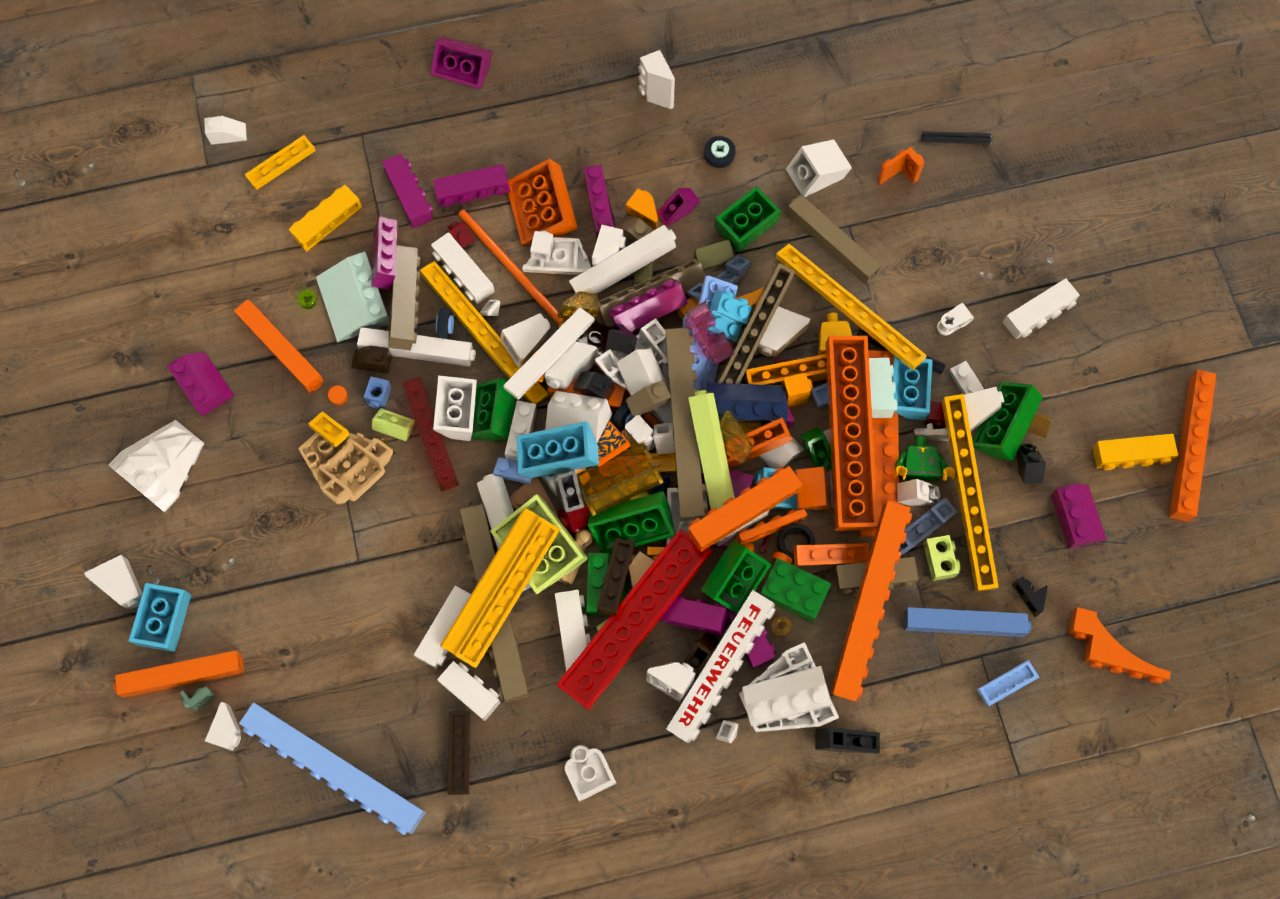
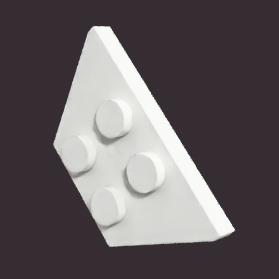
[523,237,591,275]

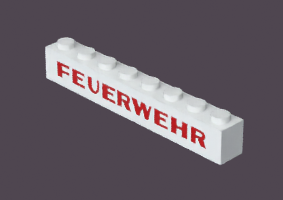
[666,590,776,743]

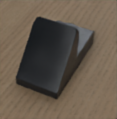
[606,324,637,355]
[1012,576,1048,617]

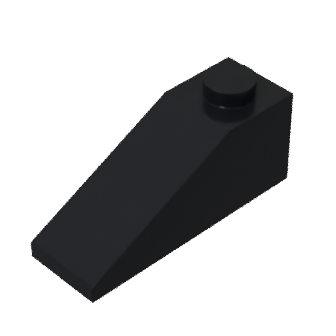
[815,727,880,754]

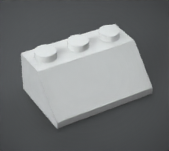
[638,50,675,109]
[433,375,477,441]
[545,391,612,443]
[647,662,695,703]

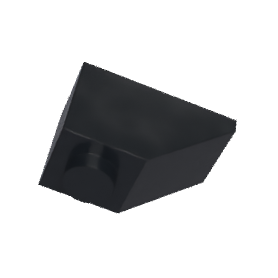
[573,372,615,401]

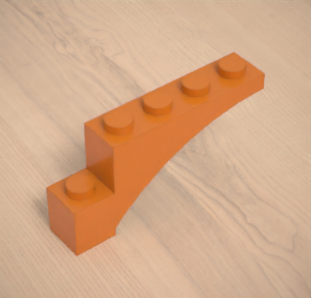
[1068,607,1171,684]

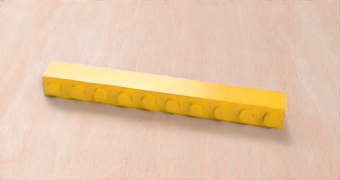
[942,394,999,592]

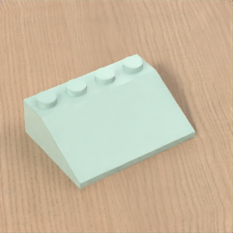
[316,252,389,342]

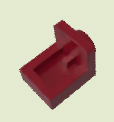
[445,221,475,249]

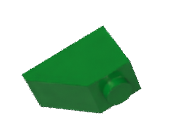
[800,427,832,471]

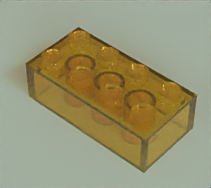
[576,442,663,516]

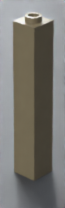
[787,195,881,285]

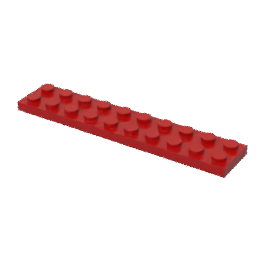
[556,529,712,711]

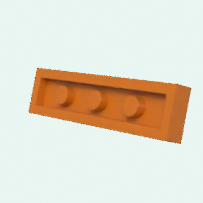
[734,508,807,545]
[793,543,869,566]

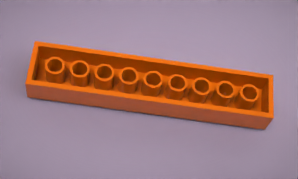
[825,336,878,531]

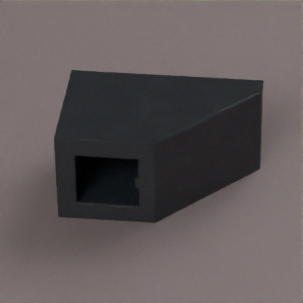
[1017,443,1046,484]

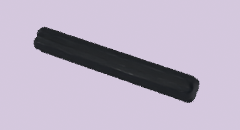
[921,131,992,144]

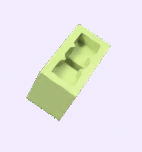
[923,535,960,581]

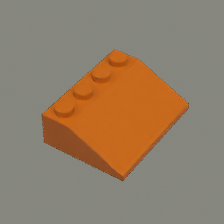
[508,158,578,246]

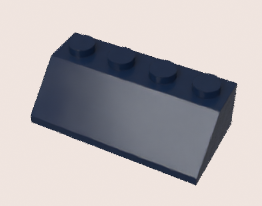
[707,383,788,423]

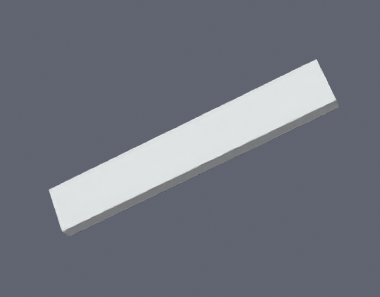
[504,308,595,400]

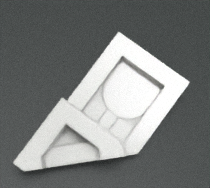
[914,423,948,441]

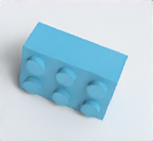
[129,583,191,653]

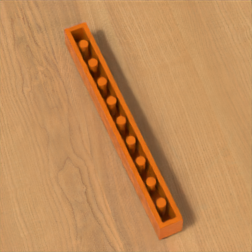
[830,501,912,702]

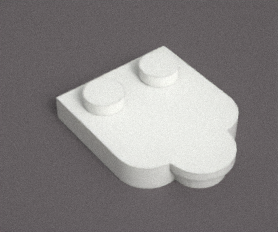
[565,745,616,802]

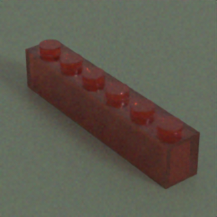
[402,377,459,492]

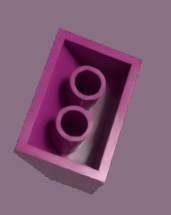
[431,36,493,89]
[167,352,235,417]
[1051,484,1107,549]

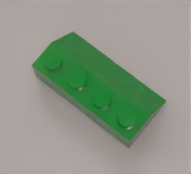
[972,382,1043,461]
[588,491,676,554]

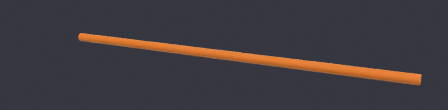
[458,209,661,429]

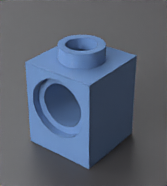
[364,376,392,408]

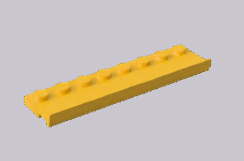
[440,507,560,668]

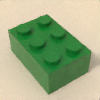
[714,186,781,253]
[760,558,831,623]

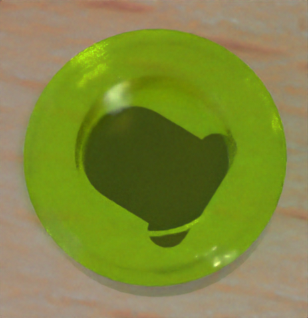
[298,290,318,309]

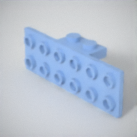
[683,276,738,393]

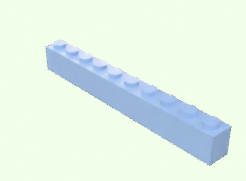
[239,702,426,835]

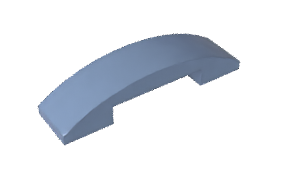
[687,255,751,301]
[899,497,958,557]

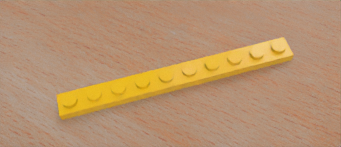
[776,244,927,370]
[420,261,549,405]

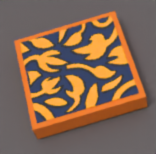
[597,421,630,467]

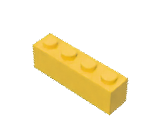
[288,185,362,252]
[1092,434,1178,470]

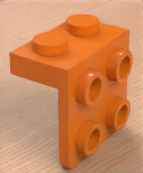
[877,147,925,184]

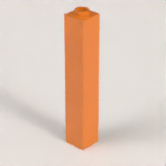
[234,299,324,393]
[113,650,244,698]

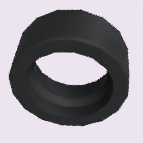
[777,523,815,562]

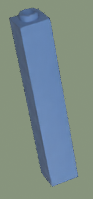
[904,607,1031,637]

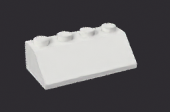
[742,666,832,727]

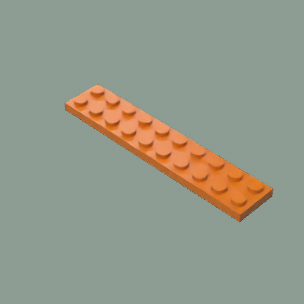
[859,350,899,537]

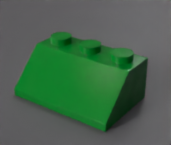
[471,378,516,442]
[701,540,772,614]
[587,553,628,617]

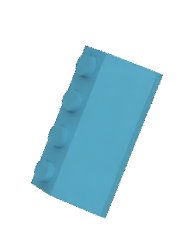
[516,421,599,479]

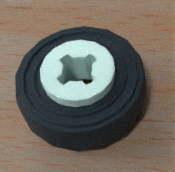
[704,136,736,168]

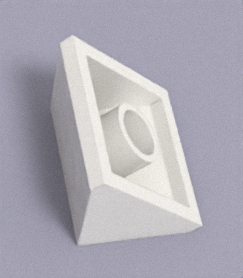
[616,349,667,396]
[758,436,805,469]

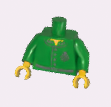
[894,436,955,481]

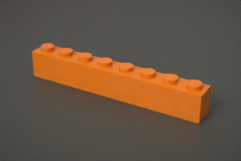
[1169,369,1216,522]

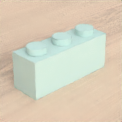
[869,358,897,418]

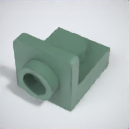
[180,686,217,711]

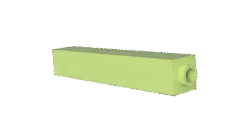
[688,390,735,510]

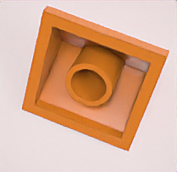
[795,467,832,511]

